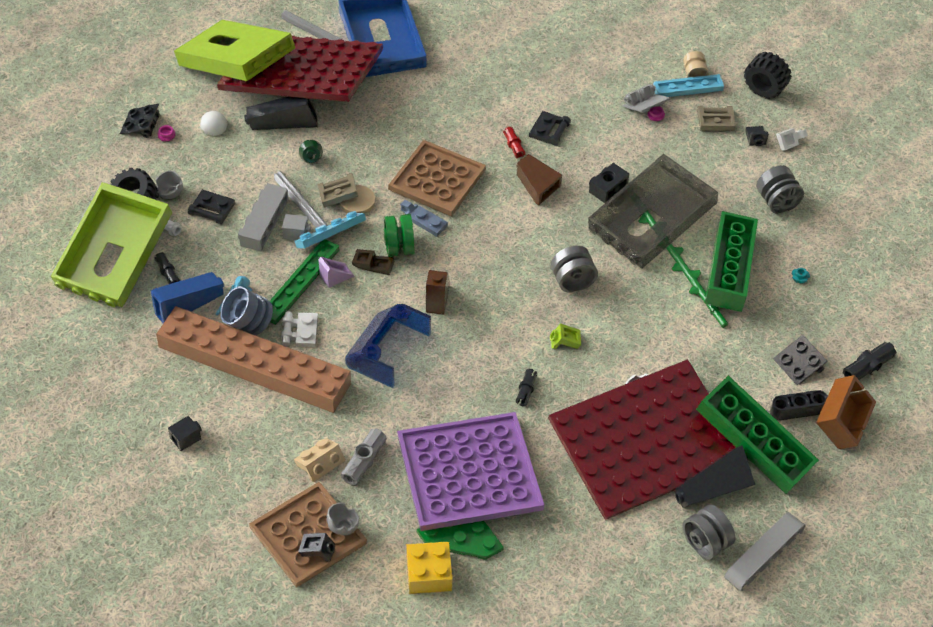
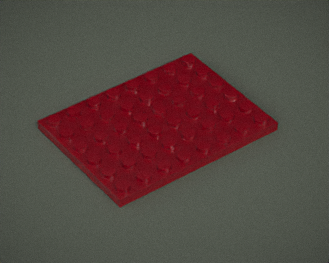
[217,36,383,102]
[548,359,747,520]

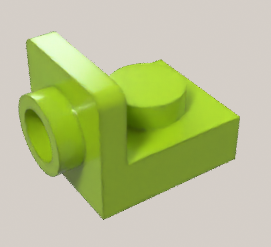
[550,323,581,349]

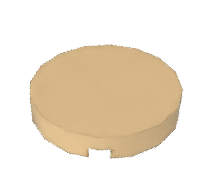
[339,185,375,213]

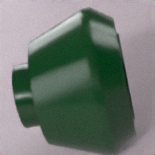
[299,140,323,163]

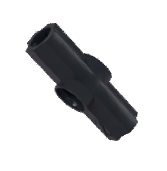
[842,342,897,380]

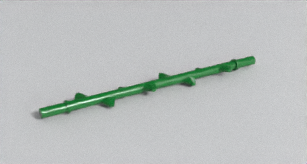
[630,193,728,328]

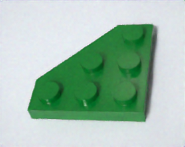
[416,520,504,560]

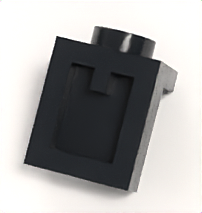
[745,126,769,146]
[299,533,335,562]

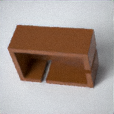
[816,375,876,449]

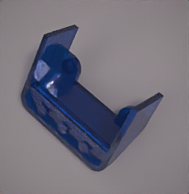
[345,304,431,388]

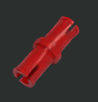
[503,126,526,158]

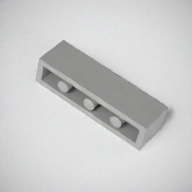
[238,183,289,252]

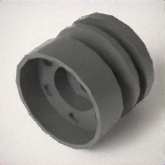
[756,165,805,214]

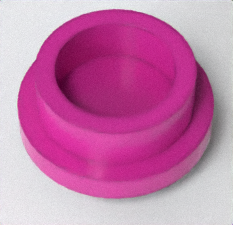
[647,106,665,121]
[157,125,175,141]

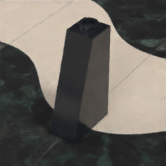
[244,96,318,130]
[675,446,755,508]

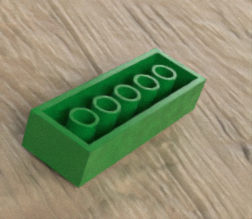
[704,211,758,312]
[696,375,819,494]

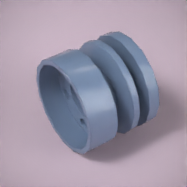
[220,286,273,336]

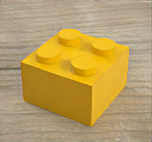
[406,542,452,594]

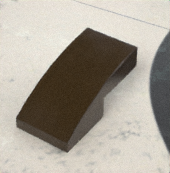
[352,249,395,275]

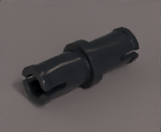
[154,252,180,284]
[516,369,538,406]

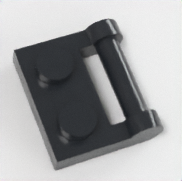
[529,111,571,146]
[188,189,235,225]

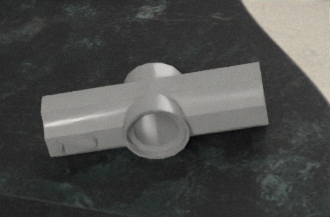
[341,428,387,485]

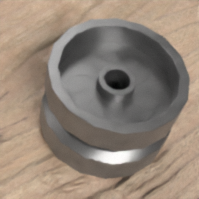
[551,246,598,293]
[682,504,736,560]

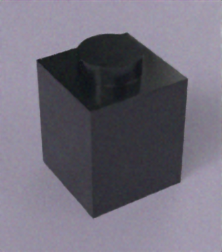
[168,415,202,451]

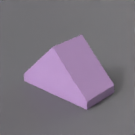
[319,257,354,288]

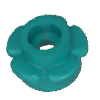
[791,268,810,284]

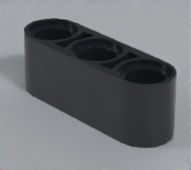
[770,390,828,421]

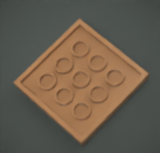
[388,140,486,216]
[249,482,367,588]

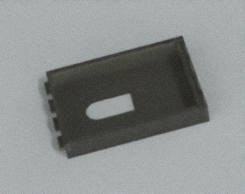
[588,153,718,269]

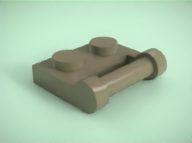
[697,106,736,131]
[318,173,358,208]

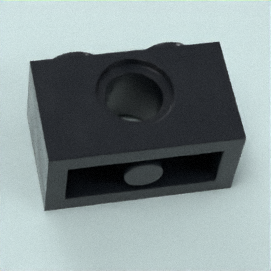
[589,163,630,203]

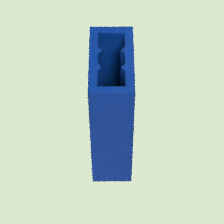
[151,272,224,323]

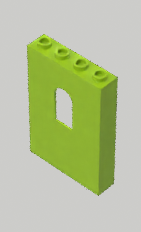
[174,20,295,81]
[50,182,172,308]

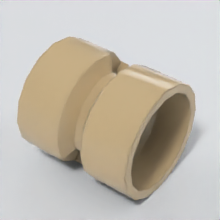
[683,51,709,78]

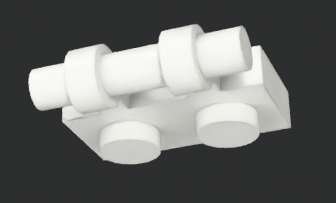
[281,311,318,347]

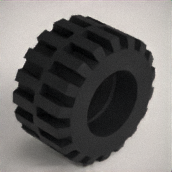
[744,52,792,99]
[110,168,159,200]

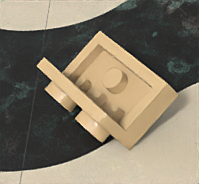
[294,438,345,482]

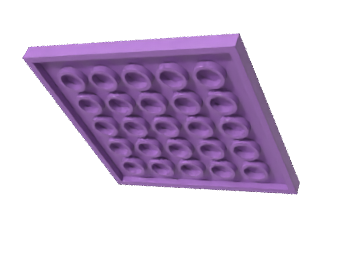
[397,412,544,531]

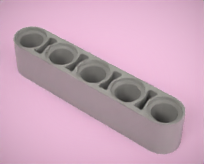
[724,512,806,591]

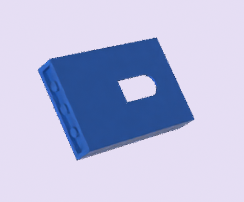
[339,0,427,77]

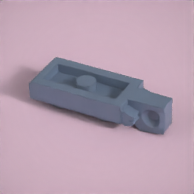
[400,200,448,237]

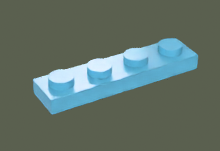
[653,74,724,97]
[294,211,367,248]

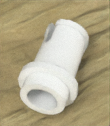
[164,220,182,236]

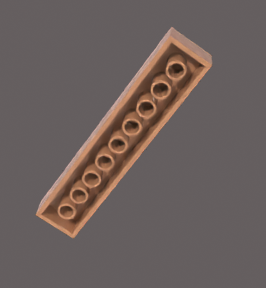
[156,306,351,413]

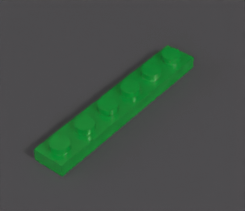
[270,239,340,325]

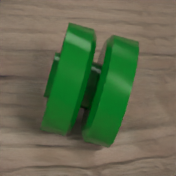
[383,214,415,257]

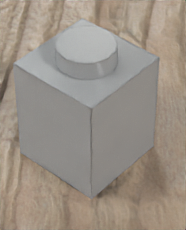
[282,214,311,240]

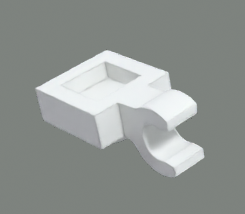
[776,128,808,151]

